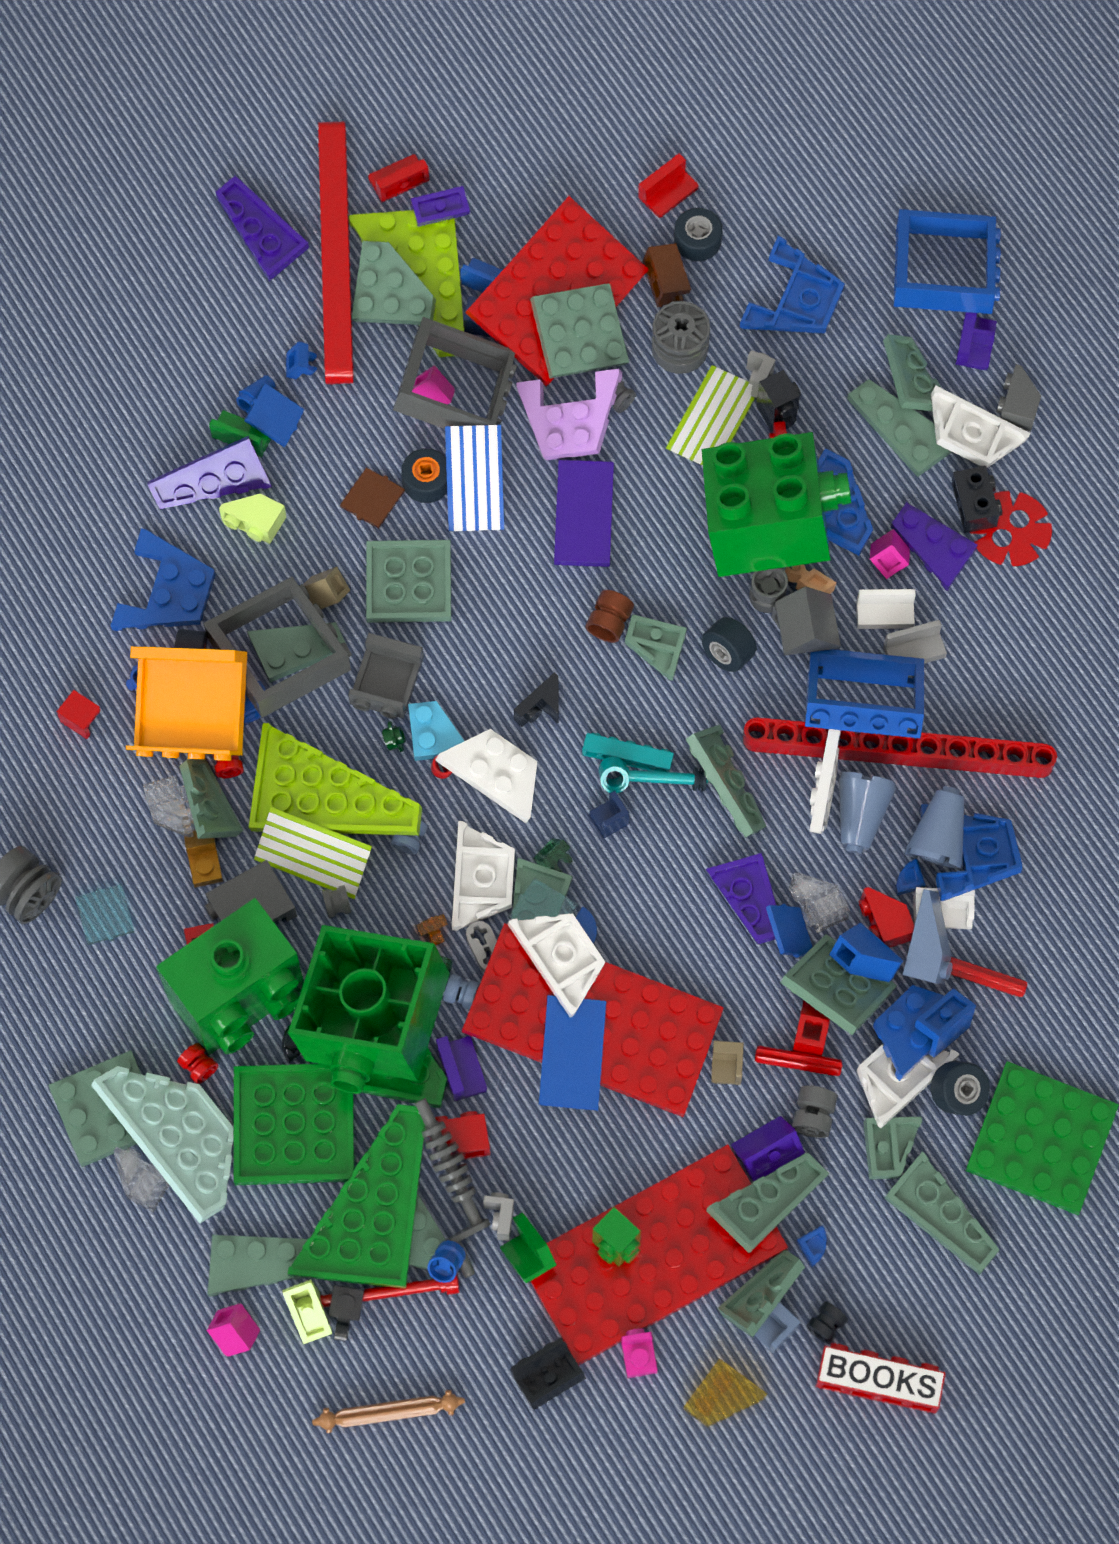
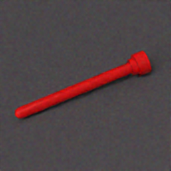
[320,1275,460,1308]

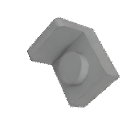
[746,350,776,398]
[483,1193,514,1241]

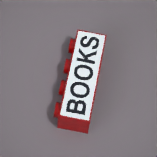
[816,1343,946,1414]

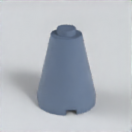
[839,772,896,854]
[904,786,965,869]

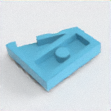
[408,701,464,761]

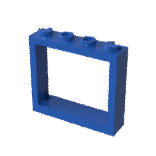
[893,209,1001,314]
[805,649,924,739]

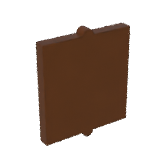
[340,467,405,529]

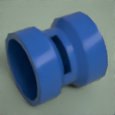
[428,1240,466,1283]

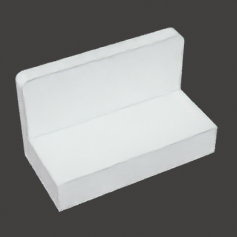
[856,589,916,629]

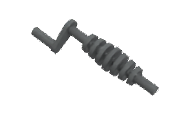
[415,1098,490,1278]

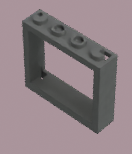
[393,317,517,429]
[203,577,352,718]

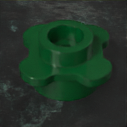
[382,721,406,752]

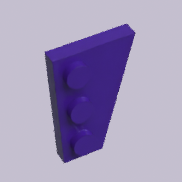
[891,502,977,591]
[706,853,776,945]

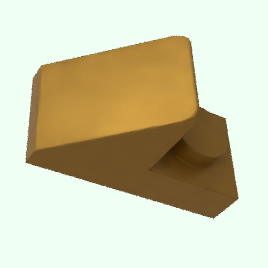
[184,830,223,888]

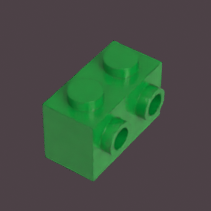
[592,1207,641,1267]

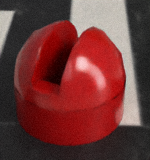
[431,755,453,779]

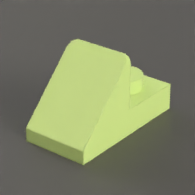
[282,1280,332,1344]

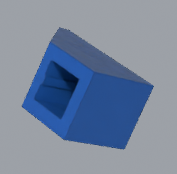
[829,922,903,982]

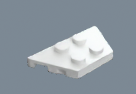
[931,386,1030,468]
[435,729,537,823]
[810,729,841,834]
[452,821,515,931]
[508,914,605,1018]
[856,1044,959,1128]

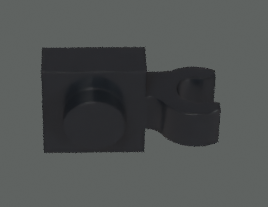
[329,1285,365,1341]

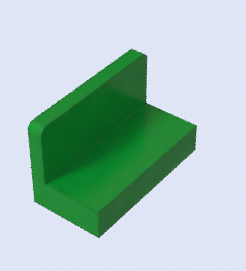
[209,410,271,457]
[500,1212,557,1283]

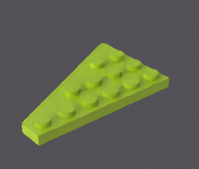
[349,210,464,357]
[249,723,422,835]

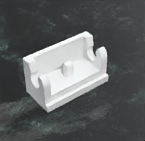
[913,887,975,929]

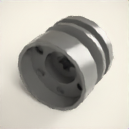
[652,301,710,374]
[0,846,62,924]

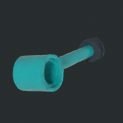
[599,757,708,793]

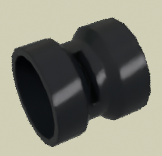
[806,1301,848,1345]

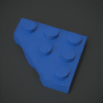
[818,448,873,556]

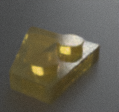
[683,1358,767,1428]

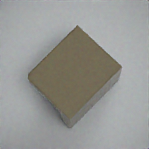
[303,567,350,609]
[711,1041,744,1085]

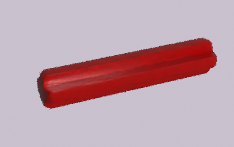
[950,957,1027,998]
[755,1046,843,1076]

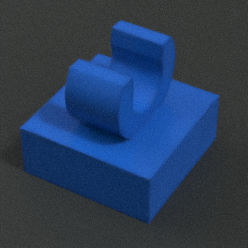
[286,341,317,380]

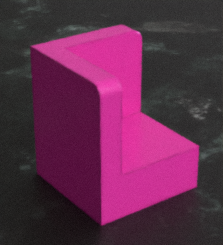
[412,365,455,405]
[870,529,910,579]
[207,1303,260,1357]

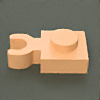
[785,564,837,594]

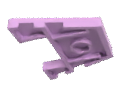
[516,369,622,460]

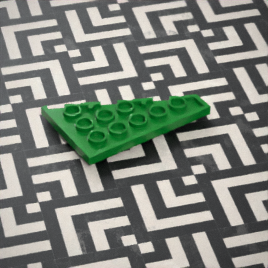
[288,1104,425,1288]

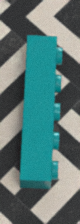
[582,733,674,772]

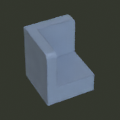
[754,1302,801,1354]

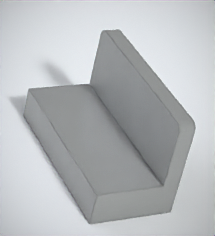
[883,620,947,664]

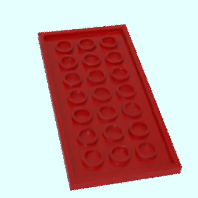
[462,923,724,1117]
[530,1144,788,1365]

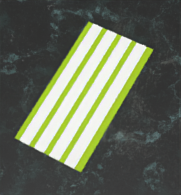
[666,365,755,465]
[254,807,372,899]

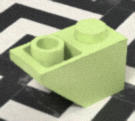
[219,494,286,544]

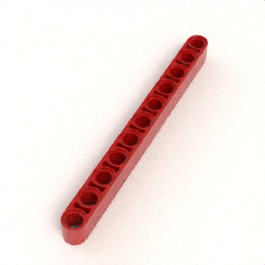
[318,121,354,384]
[743,718,1057,778]

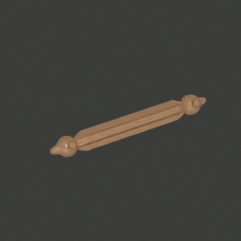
[312,1390,465,1433]

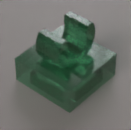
[533,838,573,872]

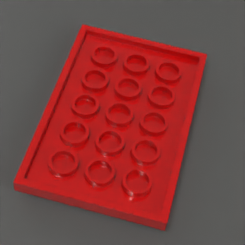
[465,196,649,387]

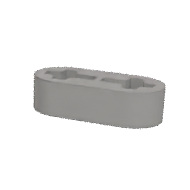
[466,921,497,973]

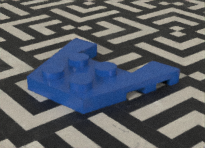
[740,236,845,333]
[111,528,216,631]
[920,804,1023,901]

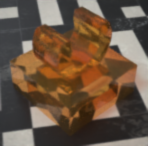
[414,914,448,945]

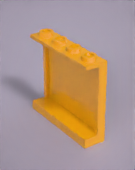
[125,646,247,761]

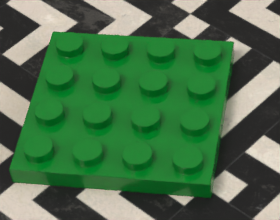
[965,1061,1119,1215]
[234,1064,354,1185]

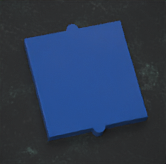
[244,383,305,447]
[766,904,813,958]

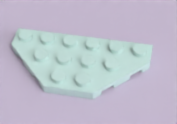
[91,1066,234,1223]

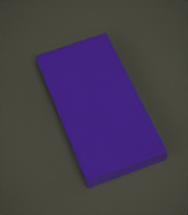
[554,460,614,567]

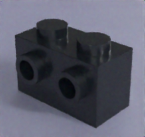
[756,370,801,433]
[951,466,1002,533]

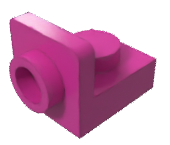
[621,1329,658,1378]

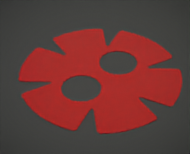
[970,491,1052,566]

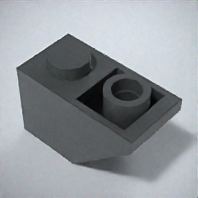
[996,364,1041,432]

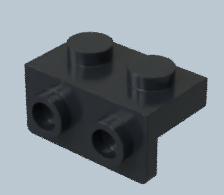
[510,1337,586,1410]

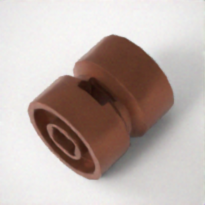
[585,590,634,643]

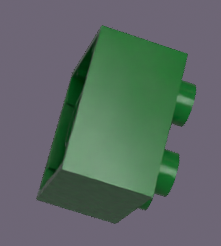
[701,432,852,577]
[156,898,304,1055]
[288,925,450,1094]

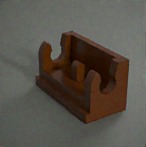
[642,243,691,308]

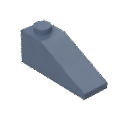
[903,889,952,985]

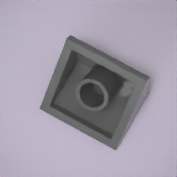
[775,586,841,655]

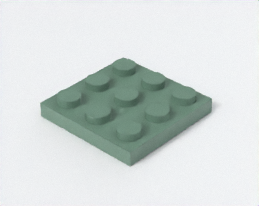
[530,283,629,379]
[366,540,451,623]
[781,934,897,1035]
[48,1050,141,1167]

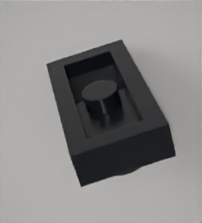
[514,672,559,727]

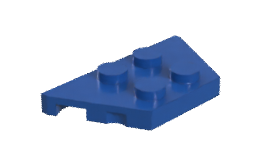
[873,985,944,1081]

